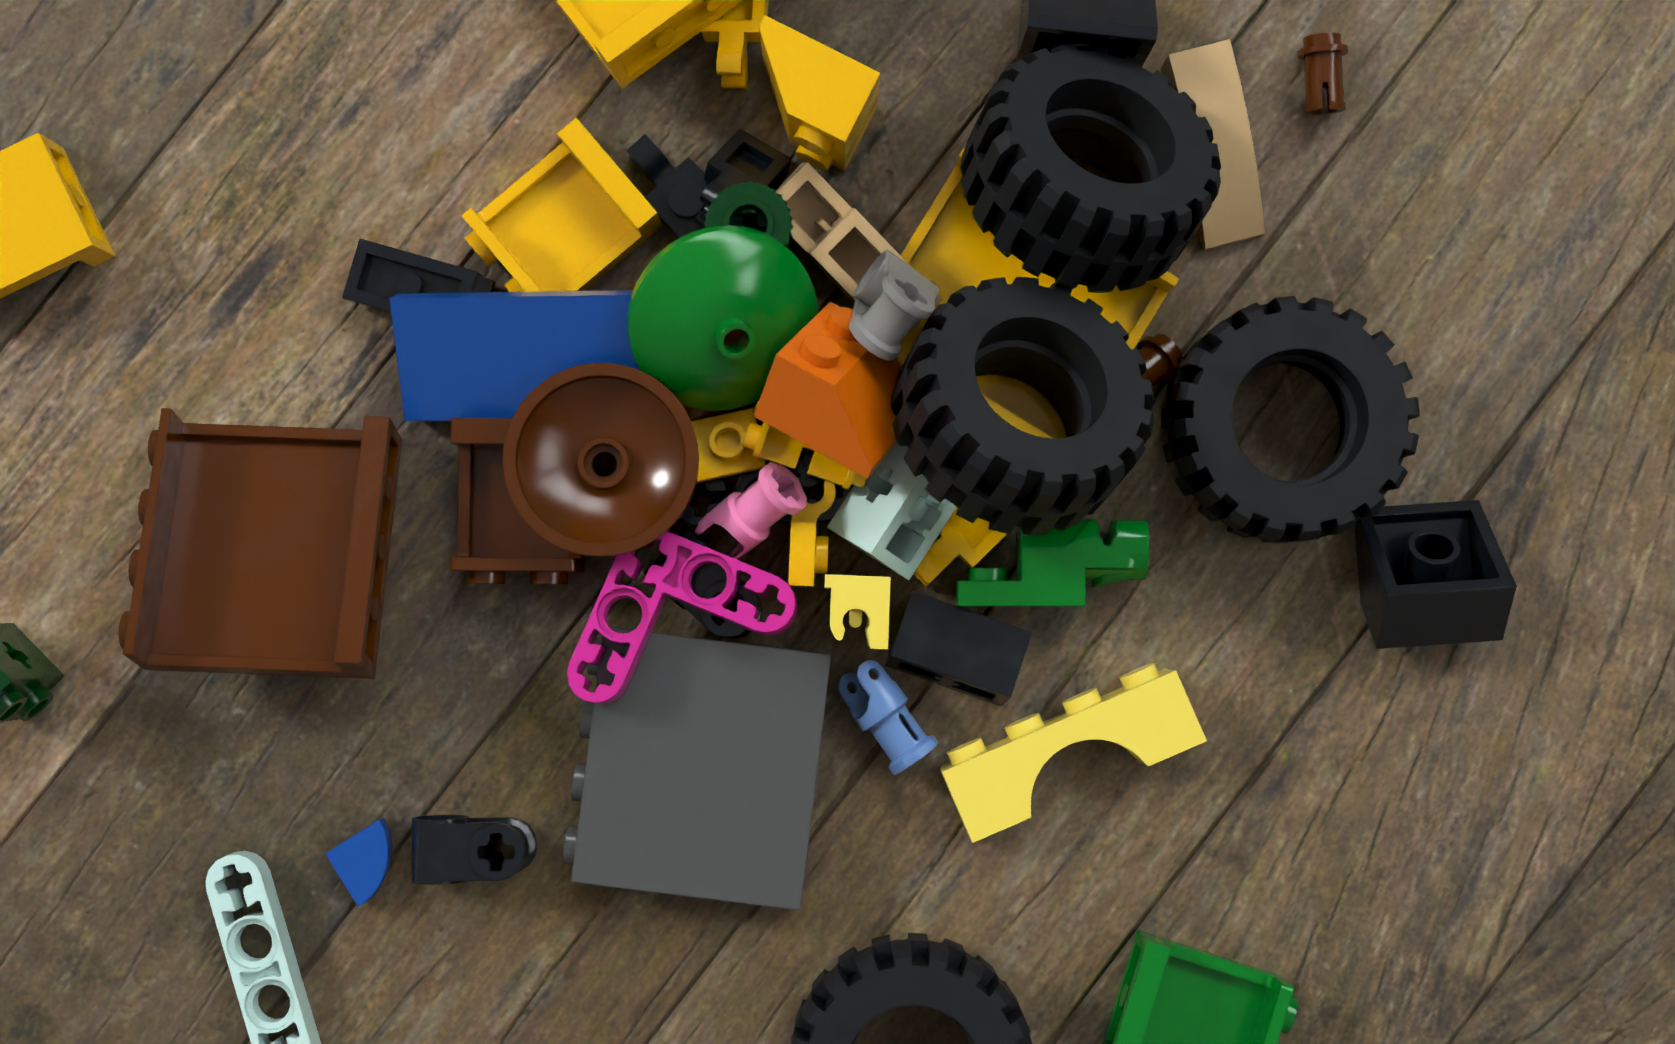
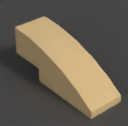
[1160,39,1265,251]
[775,162,942,337]

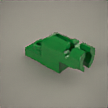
[954,519,1149,606]

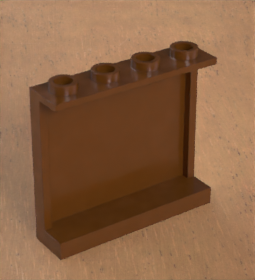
[119,408,402,679]

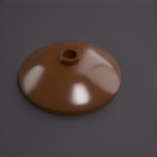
[503,363,699,557]

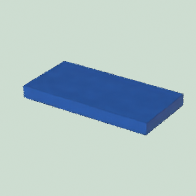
[389,290,641,421]

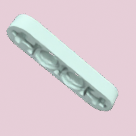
[205,851,321,1044]

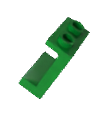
[1102,929,1297,1044]

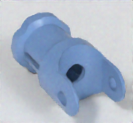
[838,660,939,775]

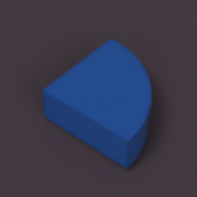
[325,817,392,907]

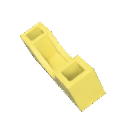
[939,663,1207,843]

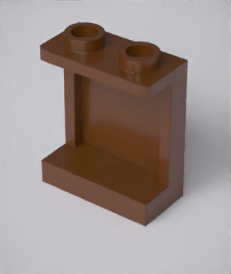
[450,418,585,584]

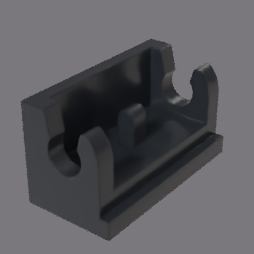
[885,590,1032,707]

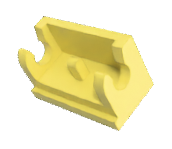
[824,574,891,649]

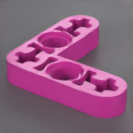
[567,531,798,705]

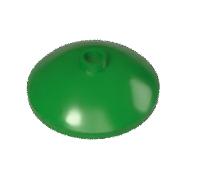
[627,225,818,411]

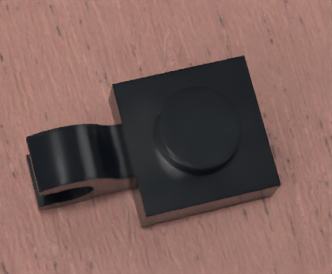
[694,129,792,228]
[627,134,709,239]

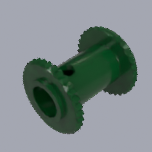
[704,181,796,253]

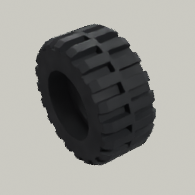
[960,44,1221,293]
[891,277,1155,536]
[1161,296,1420,543]
[791,933,1032,1044]

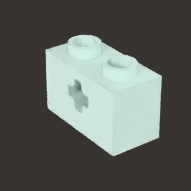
[827,443,956,580]

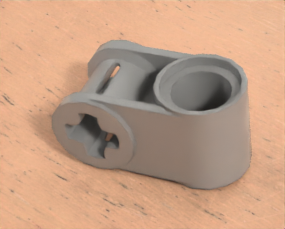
[848,249,939,360]

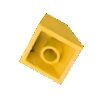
[759,15,880,171]

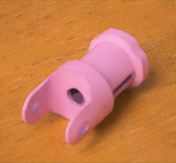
[694,462,807,559]

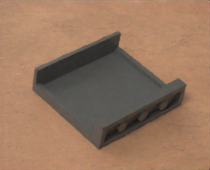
[563,626,832,910]

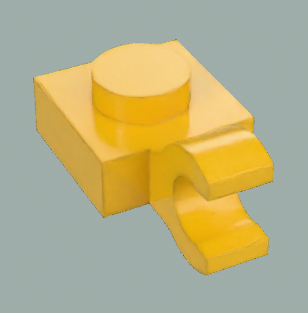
[701,0,769,89]
[788,478,836,586]
[913,507,1007,587]

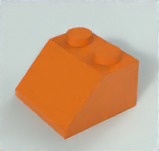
[754,302,901,479]

